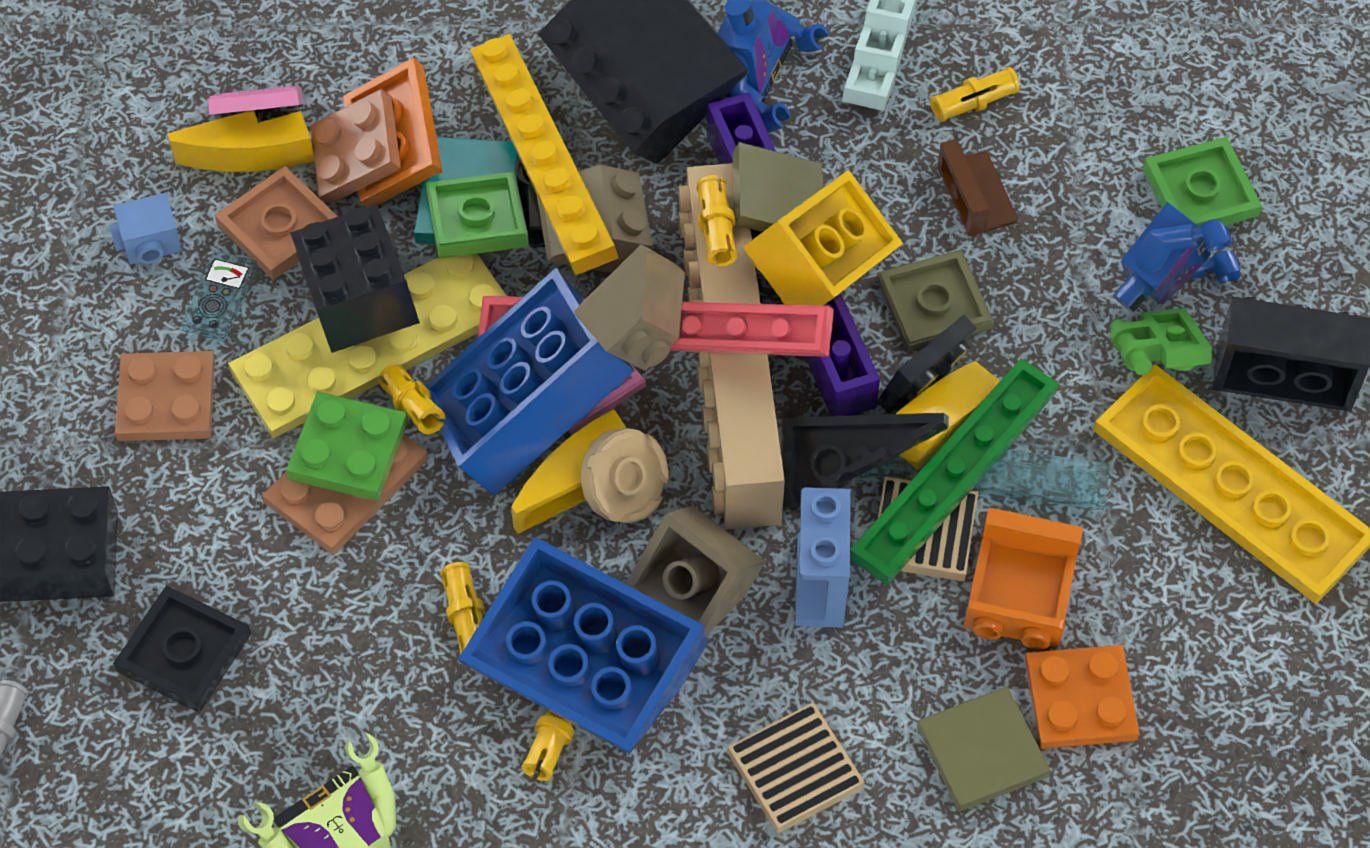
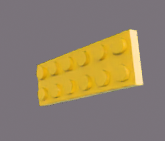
[1093,364,1370,604]

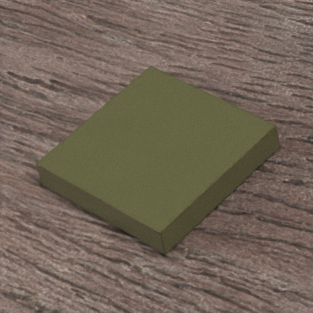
[733,142,823,232]
[876,249,994,352]
[917,686,1051,812]

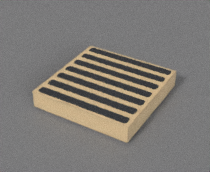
[878,476,979,582]
[727,702,865,834]

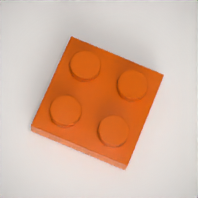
[1025,645,1140,749]

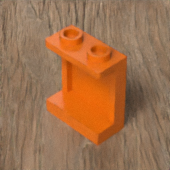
[963,507,1084,650]

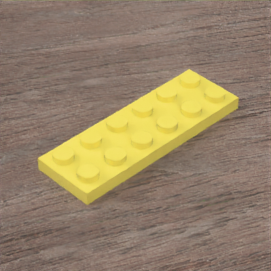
[228,254,507,439]

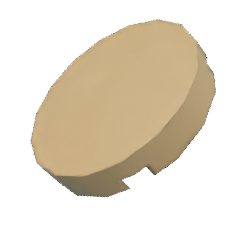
[580,428,669,524]

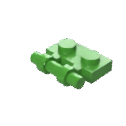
[1109,308,1212,375]

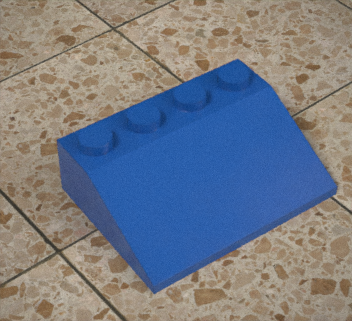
[425,268,634,496]
[458,537,707,754]

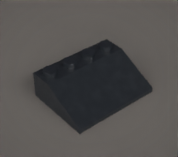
[538,0,750,164]

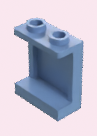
[795,487,851,628]

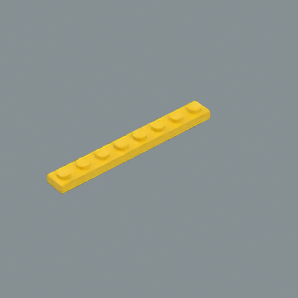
[470,34,619,276]

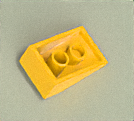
[743,170,903,306]

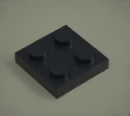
[877,315,977,414]
[113,585,251,713]

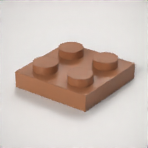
[310,89,401,203]
[215,166,338,280]
[115,351,215,441]

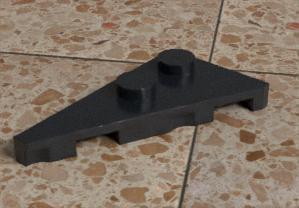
[782,413,949,510]

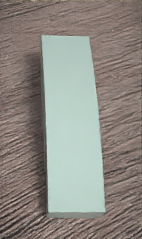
[842,0,918,111]

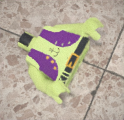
[238,732,396,848]

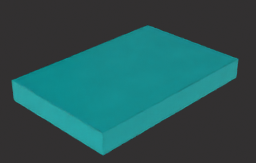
[414,137,519,245]

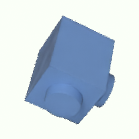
[109,192,182,265]

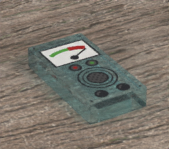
[181,250,258,342]

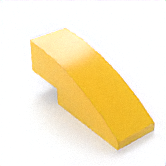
[167,110,315,172]
[896,361,1000,470]
[511,409,626,534]

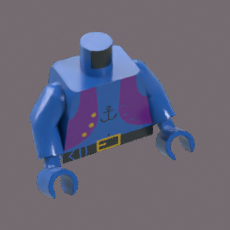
[718,0,829,133]
[1113,202,1241,313]

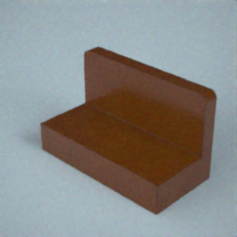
[937,139,1018,236]

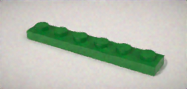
[850,358,1059,586]

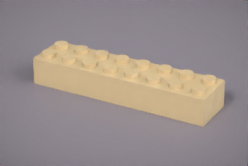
[678,163,785,530]

